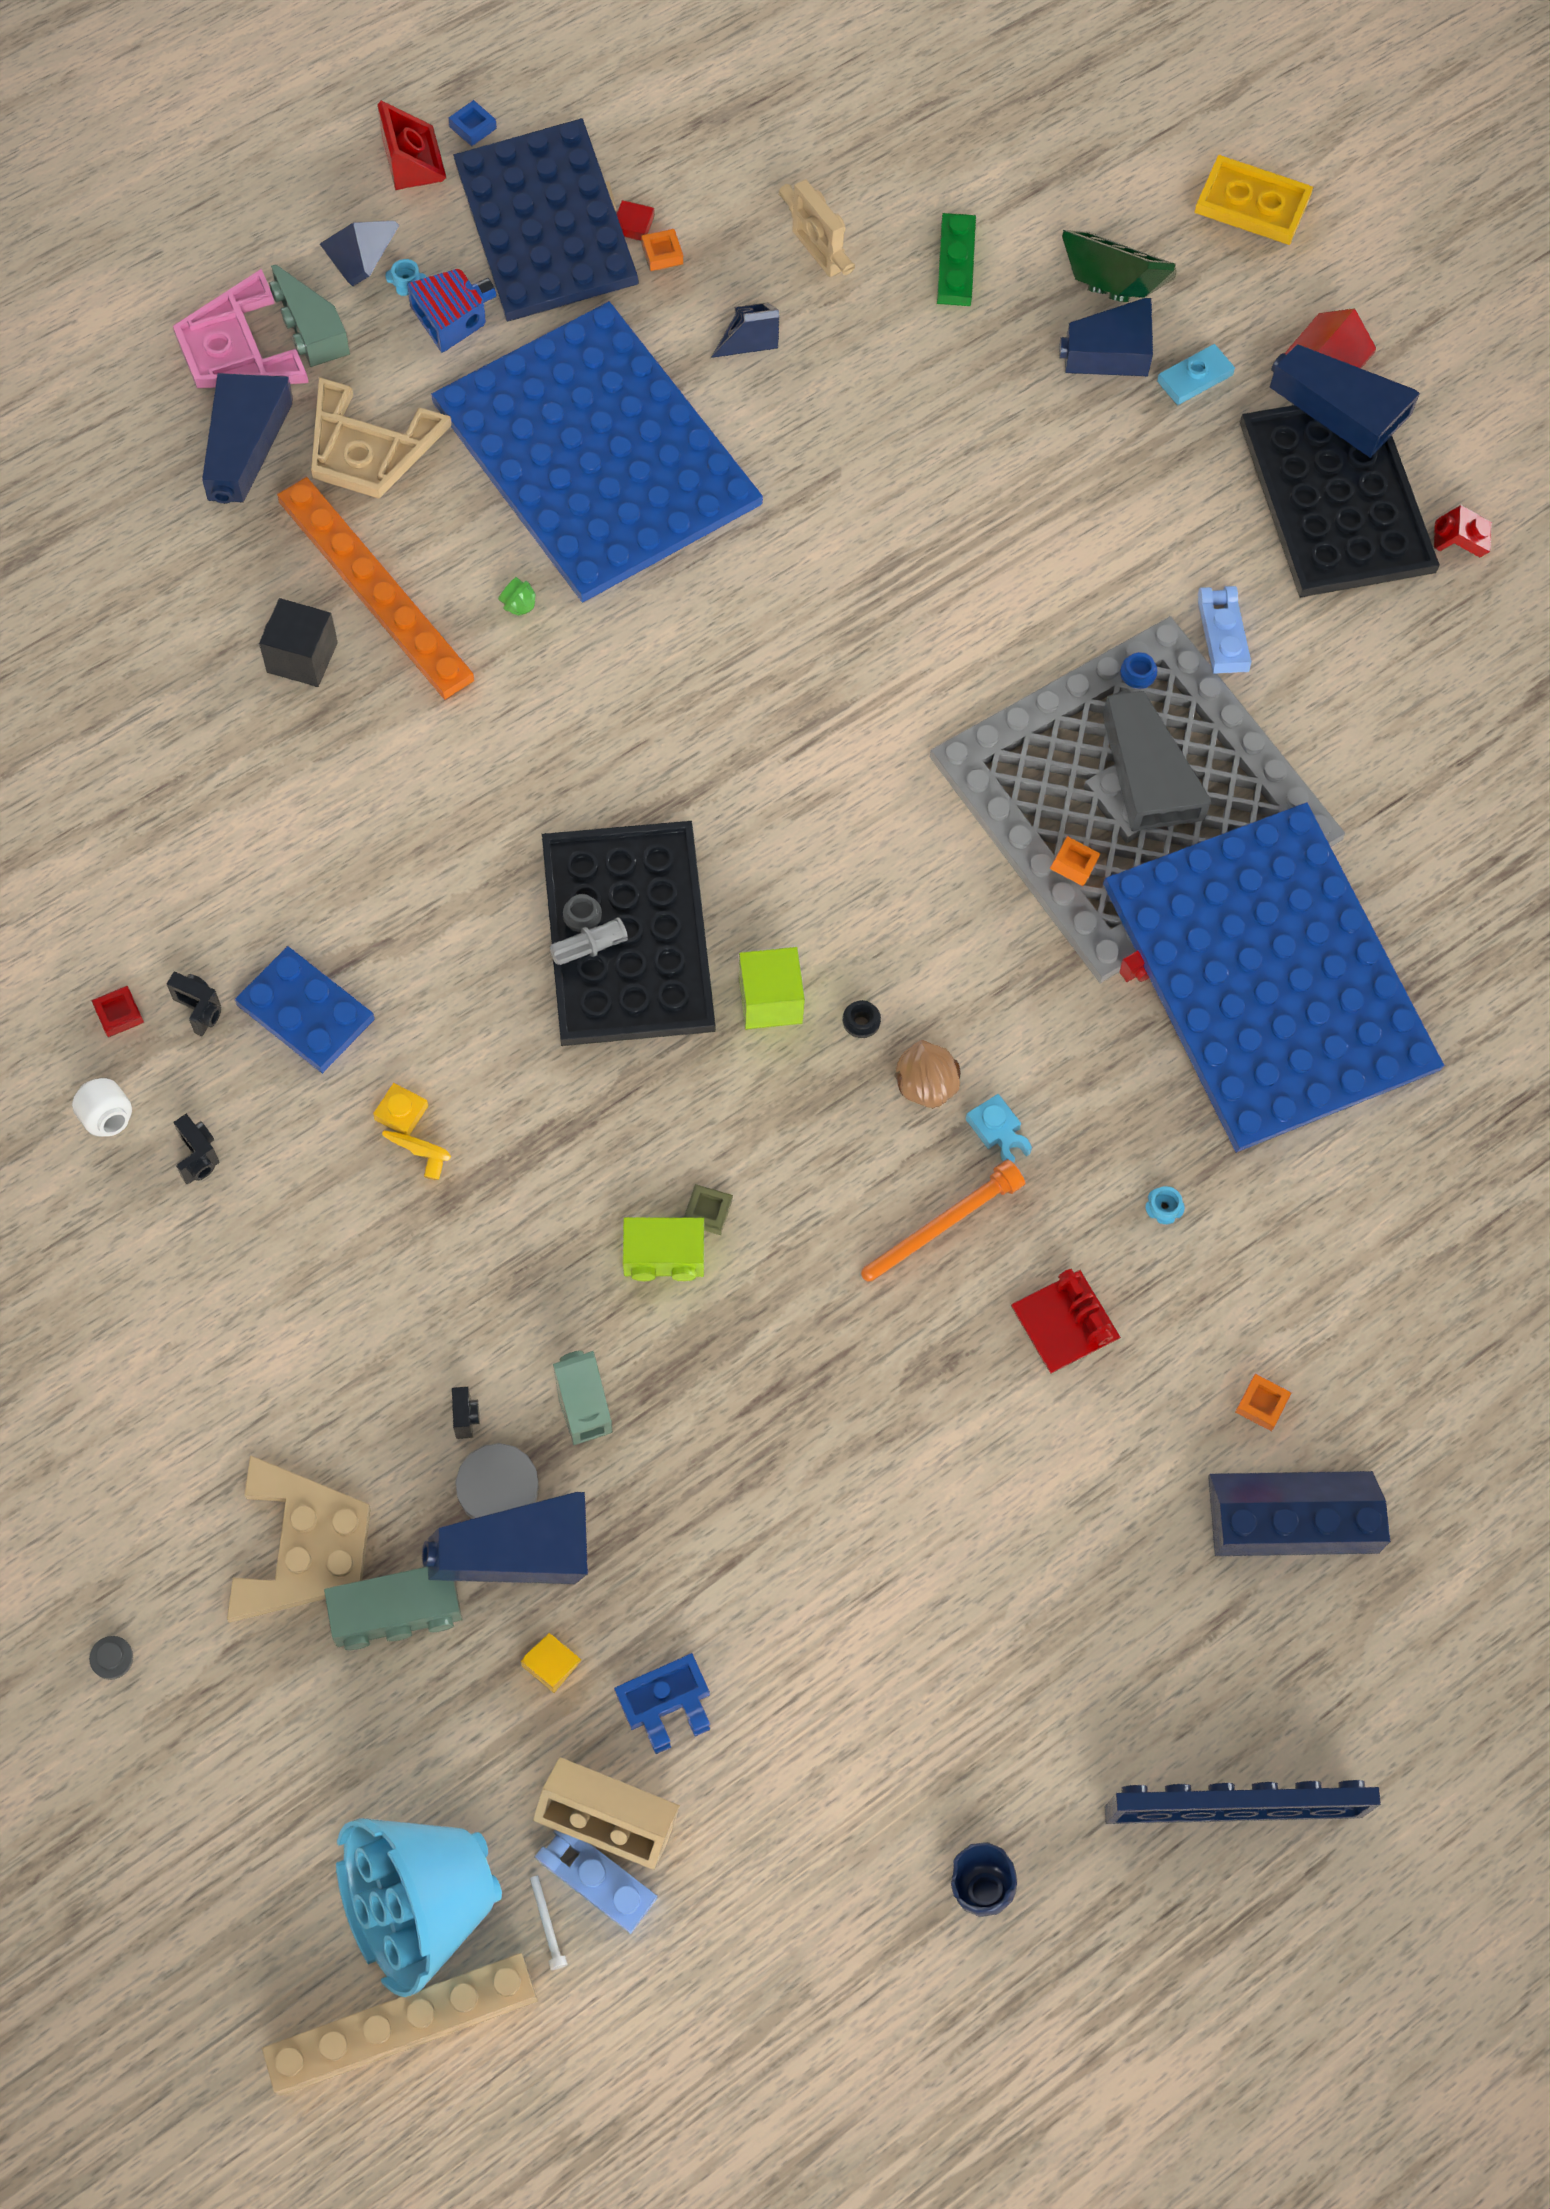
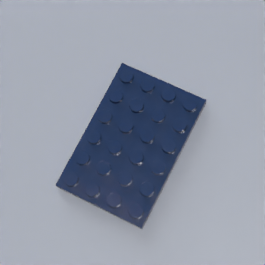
[453,118,639,322]

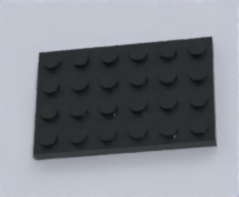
[1240,405,1440,598]
[542,821,716,1046]

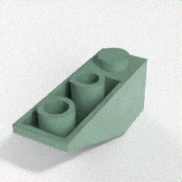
[269,265,350,367]
[553,1351,613,1445]

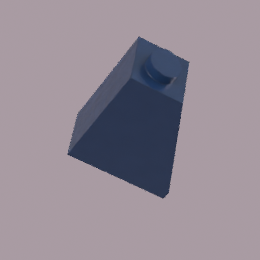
[1059,298,1153,377]

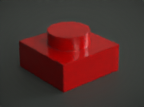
[1119,950,1149,982]

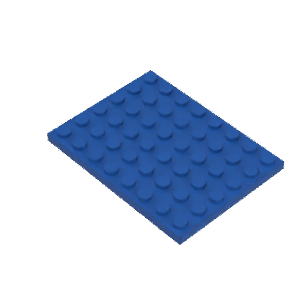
[431,301,763,603]
[1103,802,1445,1153]

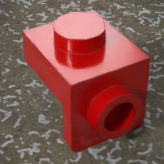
[1434,505,1492,558]

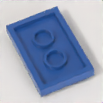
[235,946,375,1074]

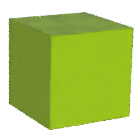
[739,947,805,1030]

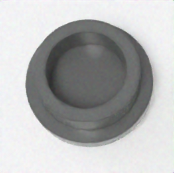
[563,894,602,932]
[89,1636,133,1680]

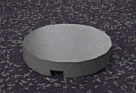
[456,1443,539,1519]

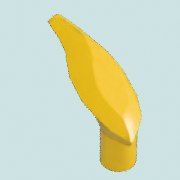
[382,1130,451,1180]

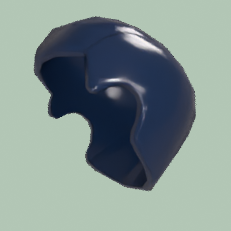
[951,1842,1017,1917]

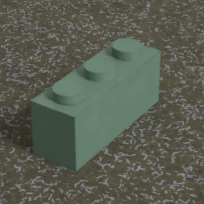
[324,1567,462,1651]

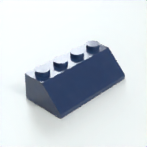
[1208,1471,1391,1556]

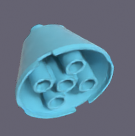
[336,1818,502,1997]

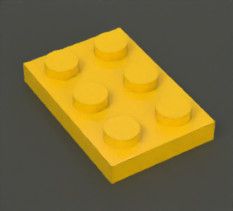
[1194,154,1314,245]

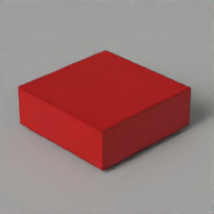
[616,200,655,241]
[91,985,144,1038]

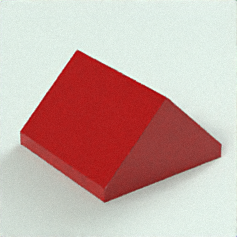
[377,100,447,190]
[1285,308,1376,368]

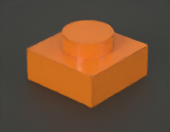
[641,229,683,271]
[1050,836,1100,886]
[1235,1374,1292,1432]

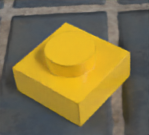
[373,1082,428,1136]

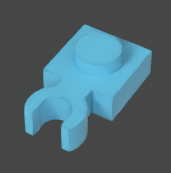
[965,1094,1032,1163]

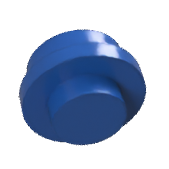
[1120,652,1158,689]

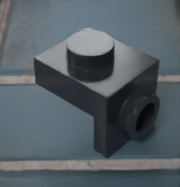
[166,971,221,1036]
[173,1113,220,1185]

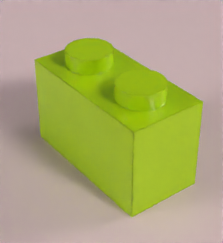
[623,1217,704,1281]

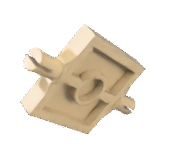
[779,179,855,277]

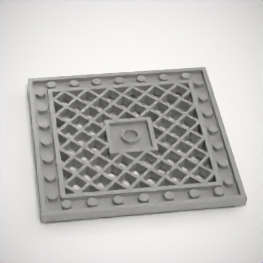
[930,616,1345,983]

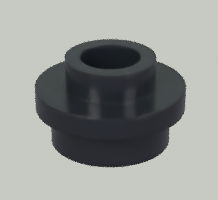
[842,1000,881,1038]

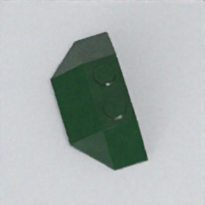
[1062,230,1177,302]

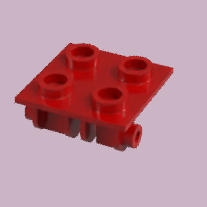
[1011,1269,1121,1374]

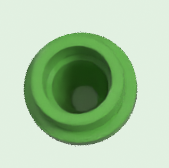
[498,577,536,616]

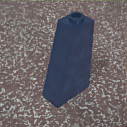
[1270,344,1420,458]
[202,373,293,504]
[422,1492,588,1584]

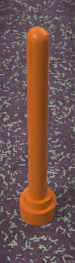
[861,1159,1025,1281]

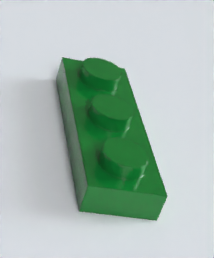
[937,213,976,306]

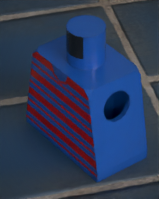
[407,269,497,353]

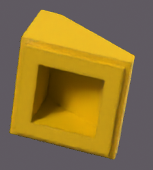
[520,1633,582,1693]

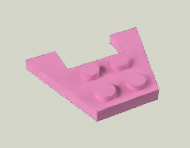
[173,269,309,388]

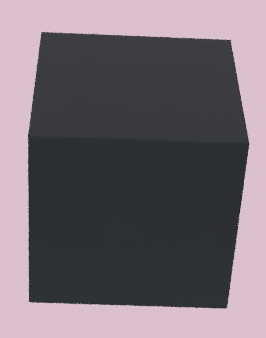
[259,598,338,687]

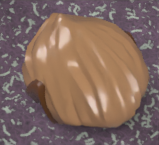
[894,1040,961,1109]

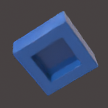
[448,100,497,147]

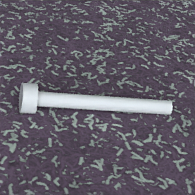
[530,1876,568,1970]

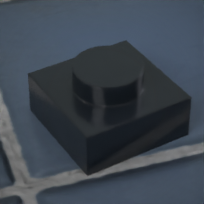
[452,1387,480,1439]

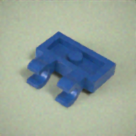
[614,1653,710,1754]

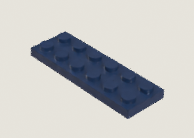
[1105,1780,1381,1824]

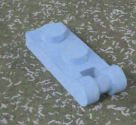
[1198,586,1251,674]
[534,1830,658,1934]

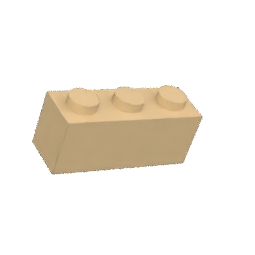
[533,1757,680,1870]

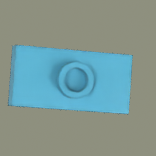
[1157,344,1235,406]

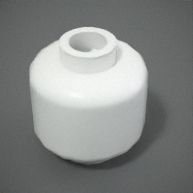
[72,1078,132,1137]

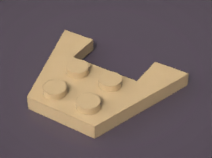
[311,377,452,498]
[227,1455,371,1623]

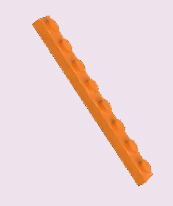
[277,477,474,700]

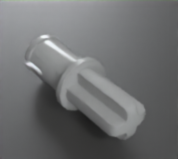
[550,917,628,965]

